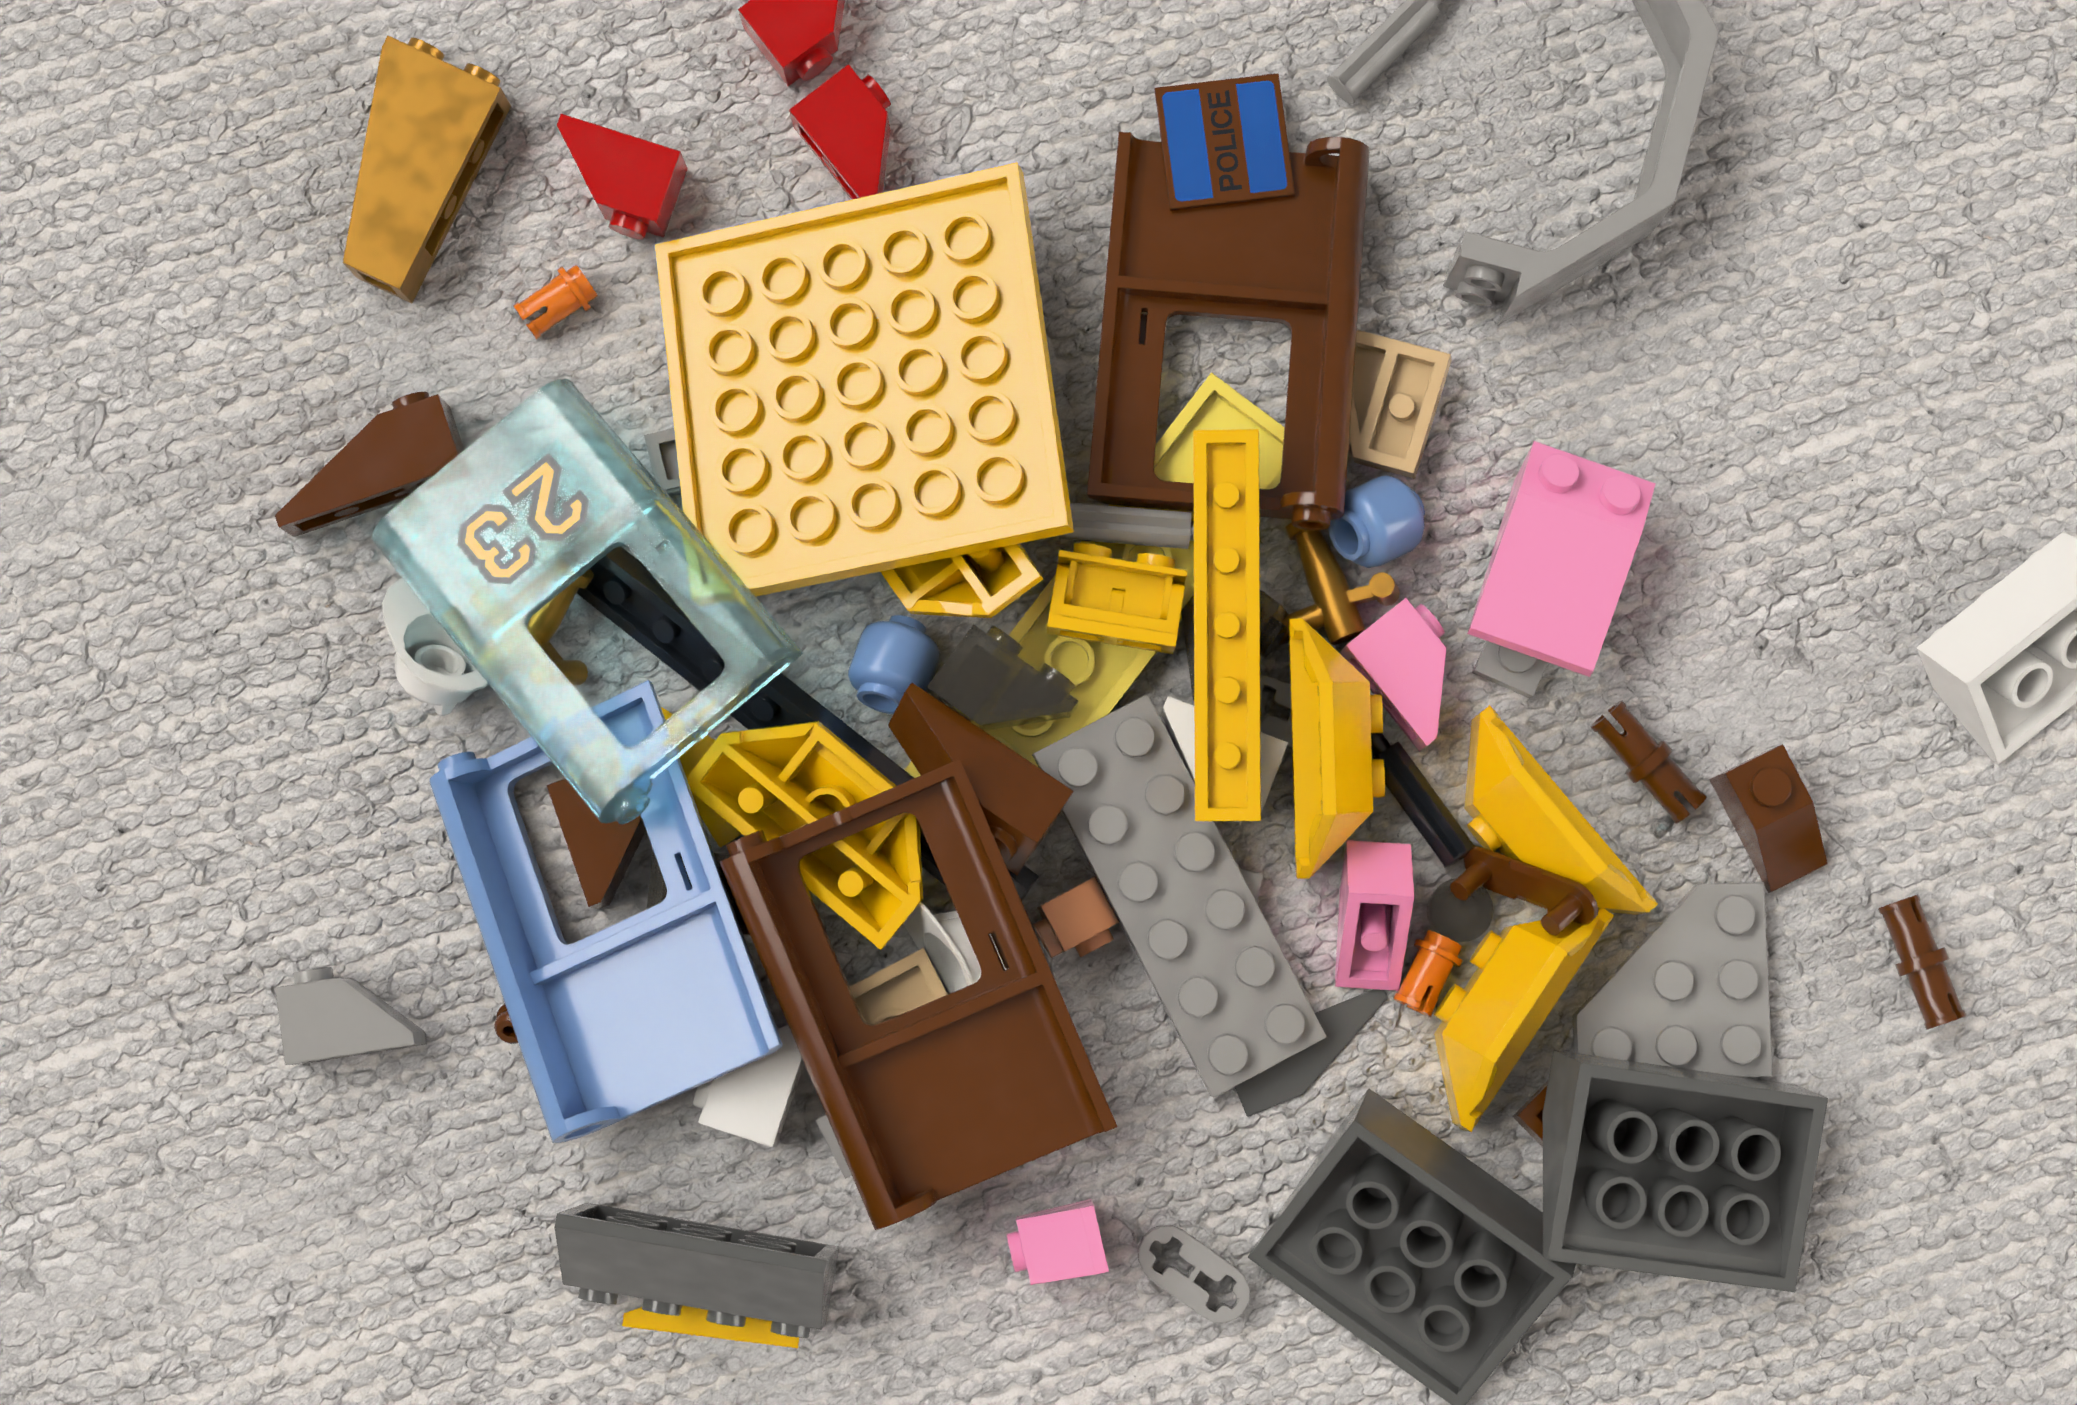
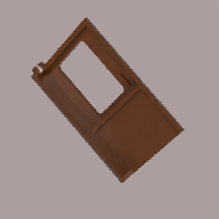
[1087,132,1370,530]
[719,759,1117,1230]

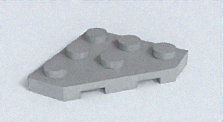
[1572,882,1773,1077]

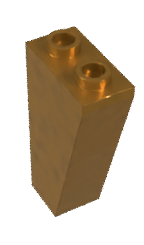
[343,36,511,304]

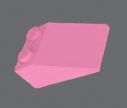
[1467,441,1656,677]

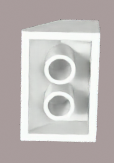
[1917,531,2077,765]

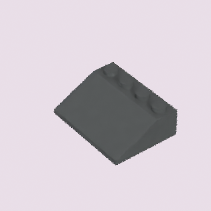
[1543,1050,1828,1292]
[1248,1089,1576,1405]
[554,1203,840,1338]

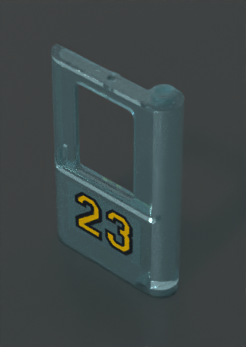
[372,379,804,824]

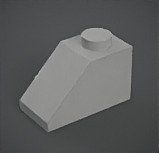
[275,967,427,1065]

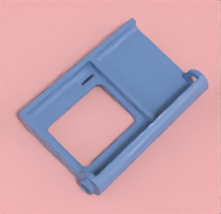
[429,680,783,1143]

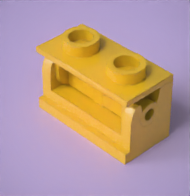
[1047,543,1188,654]

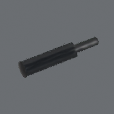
[1371,733,1476,868]

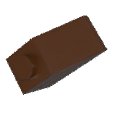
[1709,744,1828,893]
[546,759,646,909]

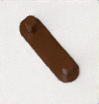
[1450,846,1598,936]

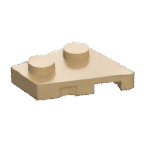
[1349,330,1452,479]

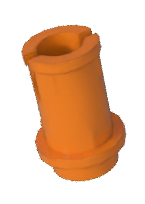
[513,265,598,340]
[1393,930,1463,1017]

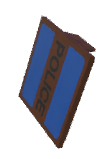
[1154,73,1295,211]

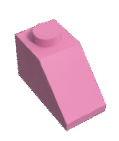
[1340,598,1446,752]
[1335,840,1414,991]
[1007,1199,1109,1285]

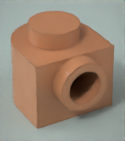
[1033,877,1119,958]

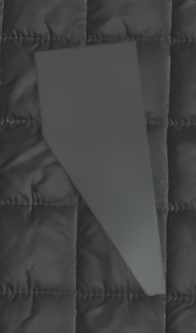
[1235,989,1388,1117]

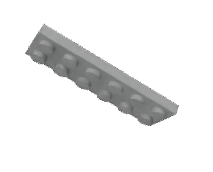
[1032,694,1327,1098]

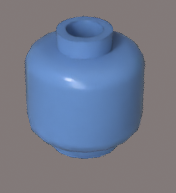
[1329,475,1425,568]
[848,615,940,714]

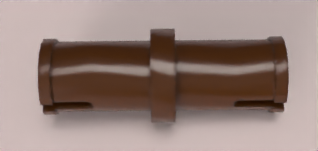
[1591,700,1707,823]
[1878,894,1967,1030]

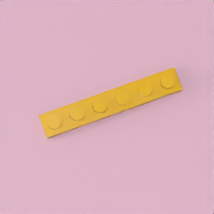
[1193,429,1261,821]

